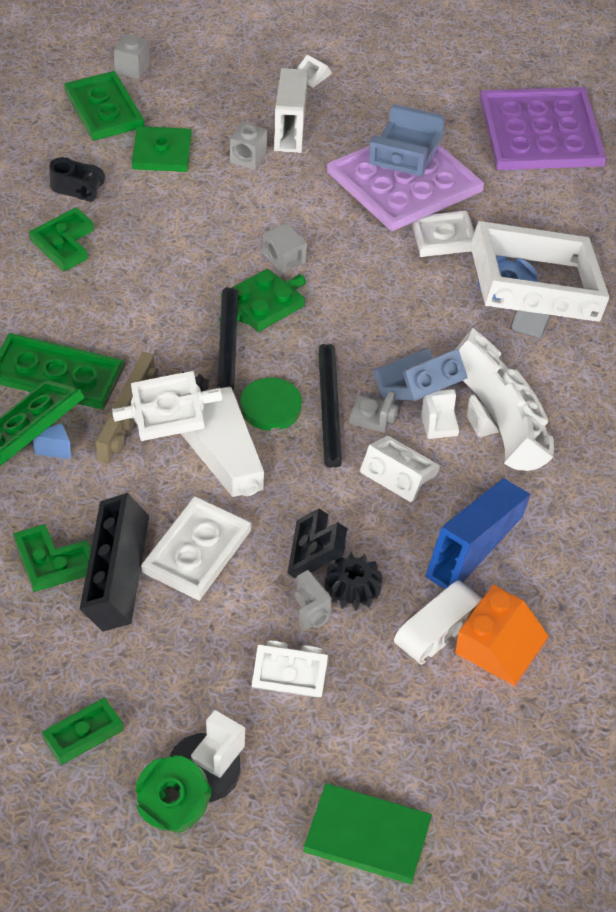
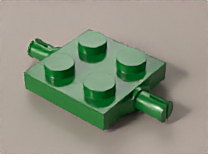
[219,268,306,332]

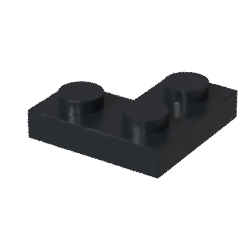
[287,508,347,578]

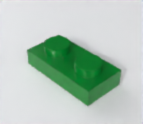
[42,697,124,765]

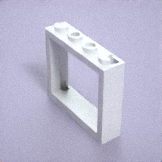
[470,221,609,322]

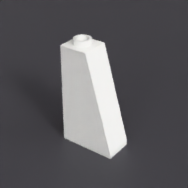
[274,68,308,153]
[180,387,264,497]

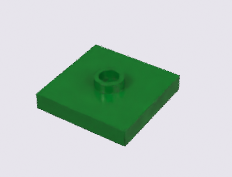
[132,126,192,172]

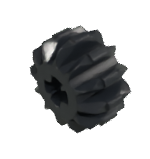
[325,552,383,611]

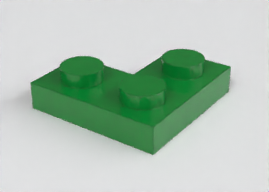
[29,207,94,272]
[13,524,91,592]

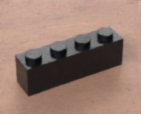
[80,493,149,632]

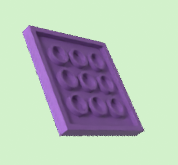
[479,87,606,170]

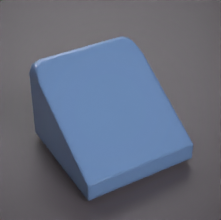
[32,424,71,459]

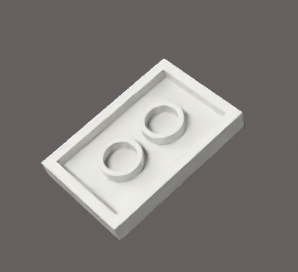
[141,496,251,601]

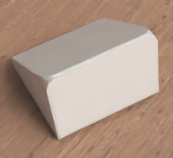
[297,55,332,88]
[467,395,499,437]

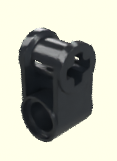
[49,157,106,202]

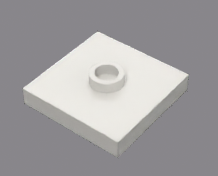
[412,211,474,257]

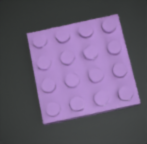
[327,145,484,231]

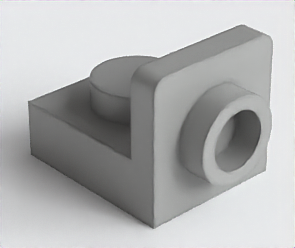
[349,391,398,433]
[295,570,332,631]

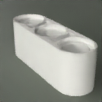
[394,580,483,665]

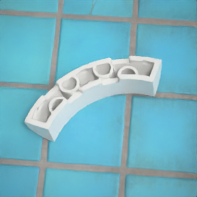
[456,328,554,471]

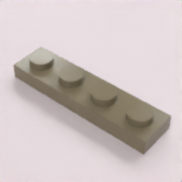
[96,351,158,463]

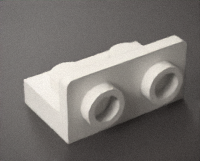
[360,436,440,502]
[251,641,328,698]

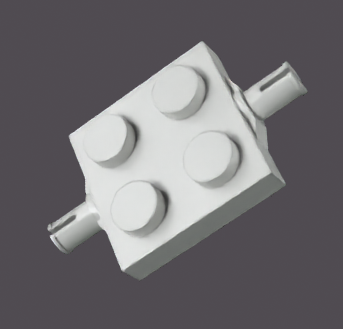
[112,371,222,441]

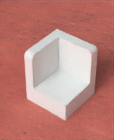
[421,390,459,439]
[191,710,245,778]

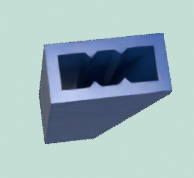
[425,478,531,589]

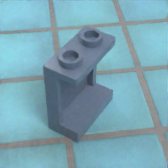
[369,104,445,176]
[372,348,468,401]

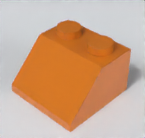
[455,584,549,686]

